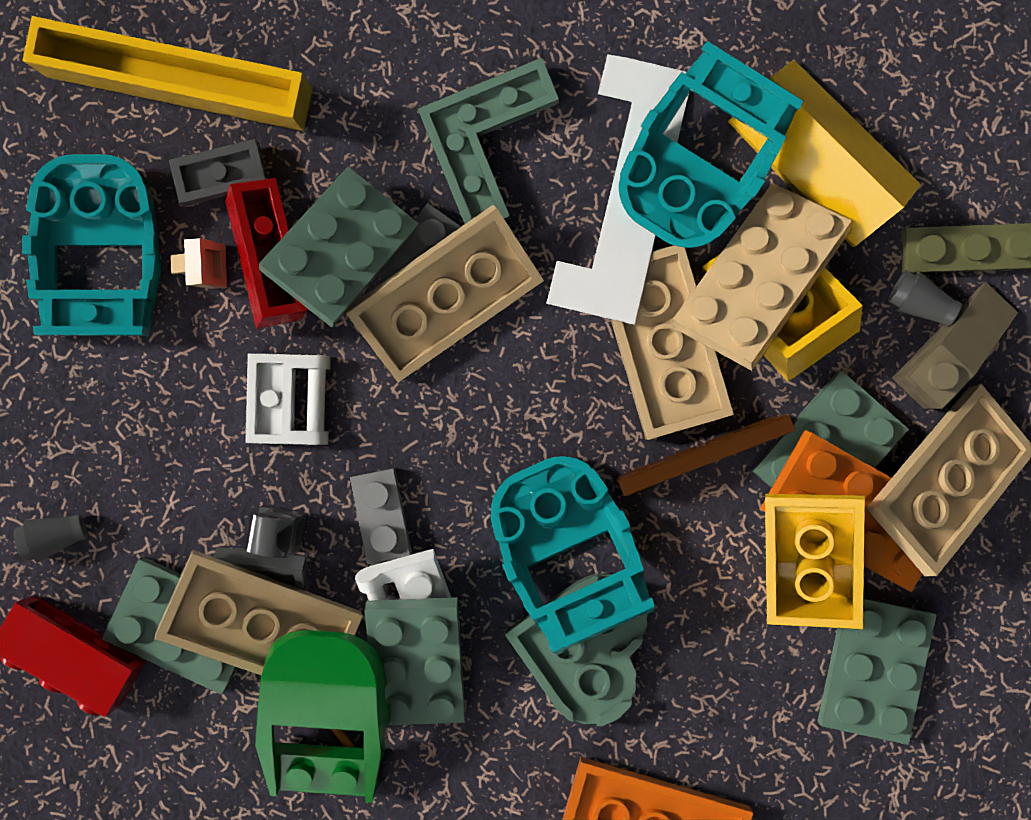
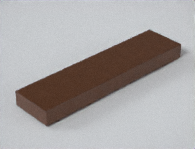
[616,414,795,496]

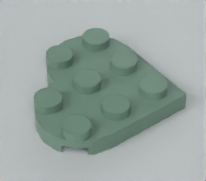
[505,572,648,726]

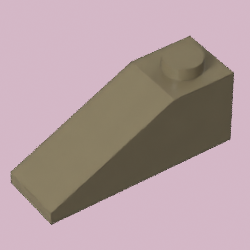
[892,282,1018,409]

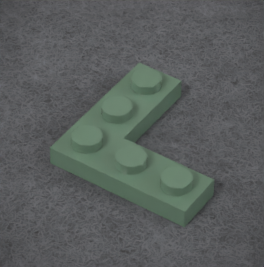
[418,58,559,224]

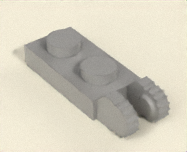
[350,468,412,596]

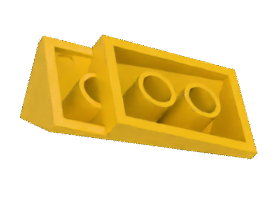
[728,60,921,247]

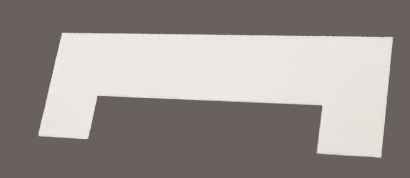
[546,55,689,325]

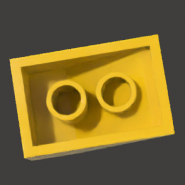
[702,253,863,382]
[765,494,865,629]

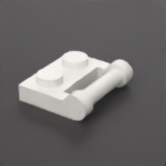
[246,354,330,445]
[355,549,460,626]

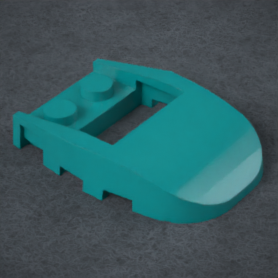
[618,41,803,248]
[22,154,161,337]
[491,456,655,655]

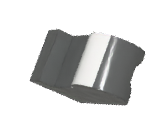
[247,505,306,558]

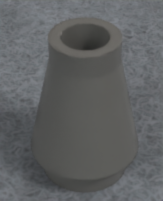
[888,270,962,327]
[14,514,88,563]

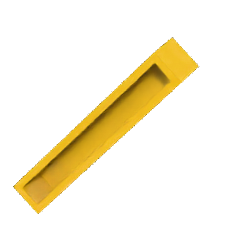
[22,16,313,132]

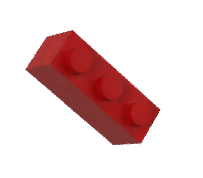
[225,178,308,329]
[0,595,147,718]

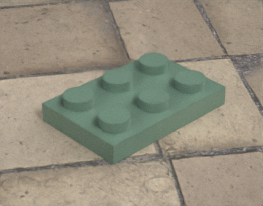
[259,167,419,328]
[751,371,909,488]
[102,557,237,695]
[364,597,465,725]
[817,597,937,745]

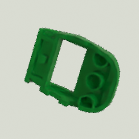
[255,630,391,803]

